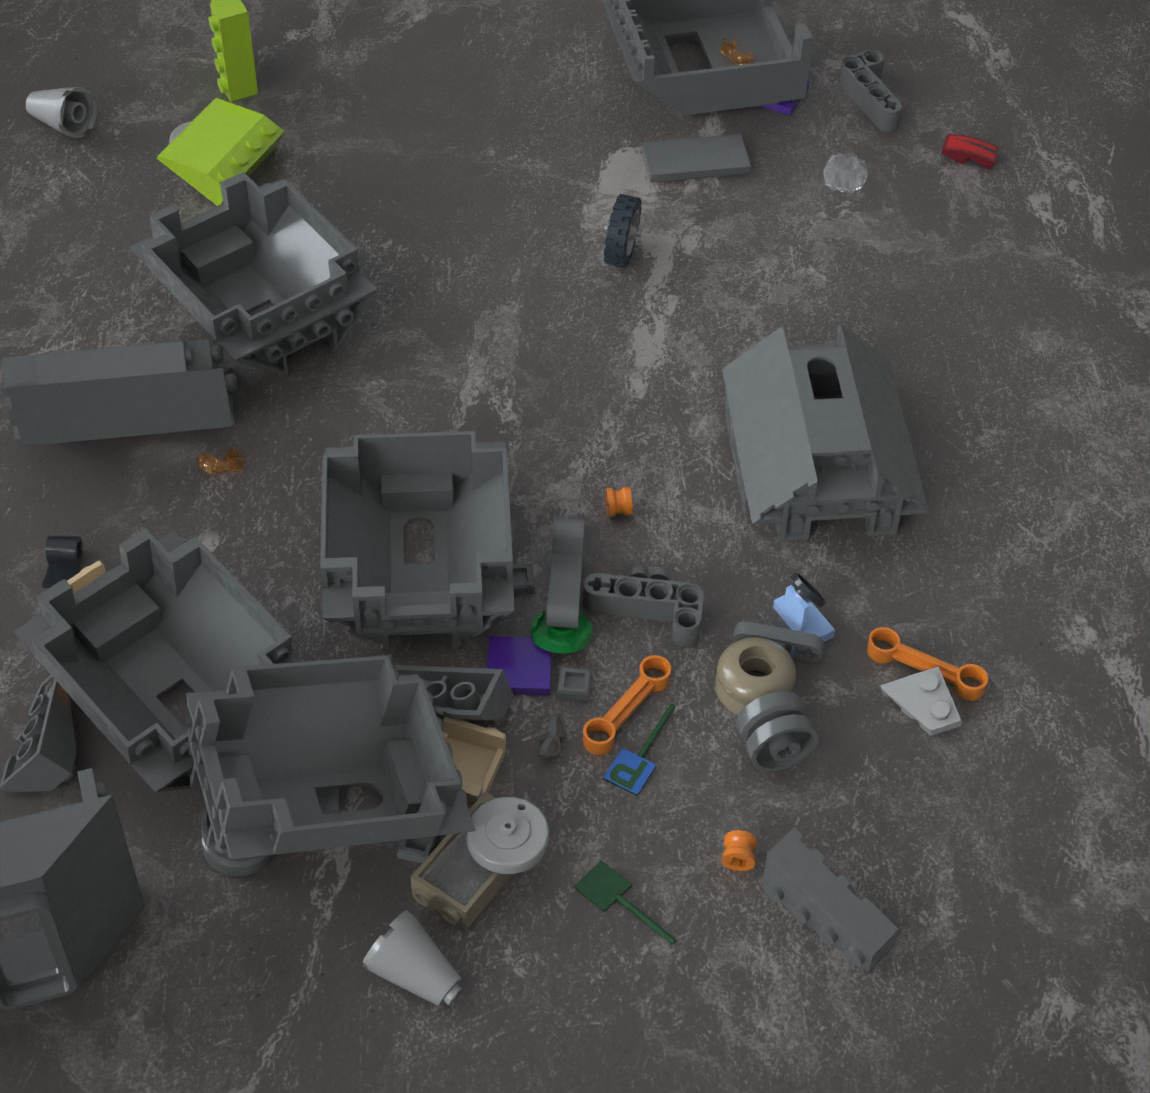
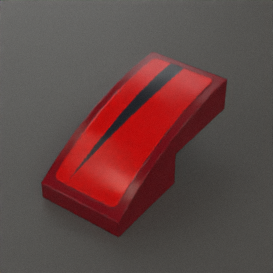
[941,134,999,170]

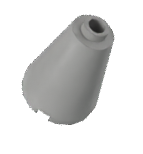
[26,87,97,138]
[362,910,462,1006]

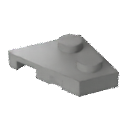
[880,666,962,736]

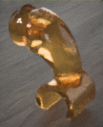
[720,38,754,65]
[197,449,244,474]

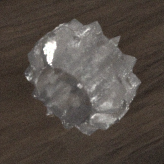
[823,152,868,194]

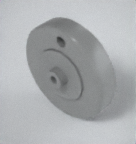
[467,797,549,874]

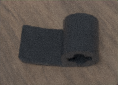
[41,536,83,588]

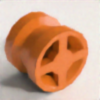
[605,486,633,518]
[722,830,757,871]

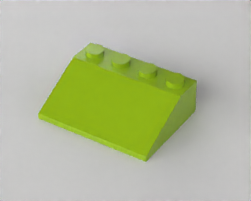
[208,0,258,102]
[157,98,285,206]

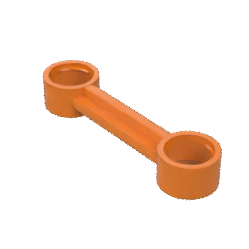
[867,627,988,701]
[583,655,671,755]

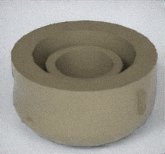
[715,637,796,715]

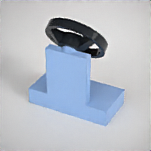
[773,572,835,642]

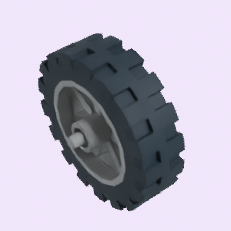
[604,194,642,268]

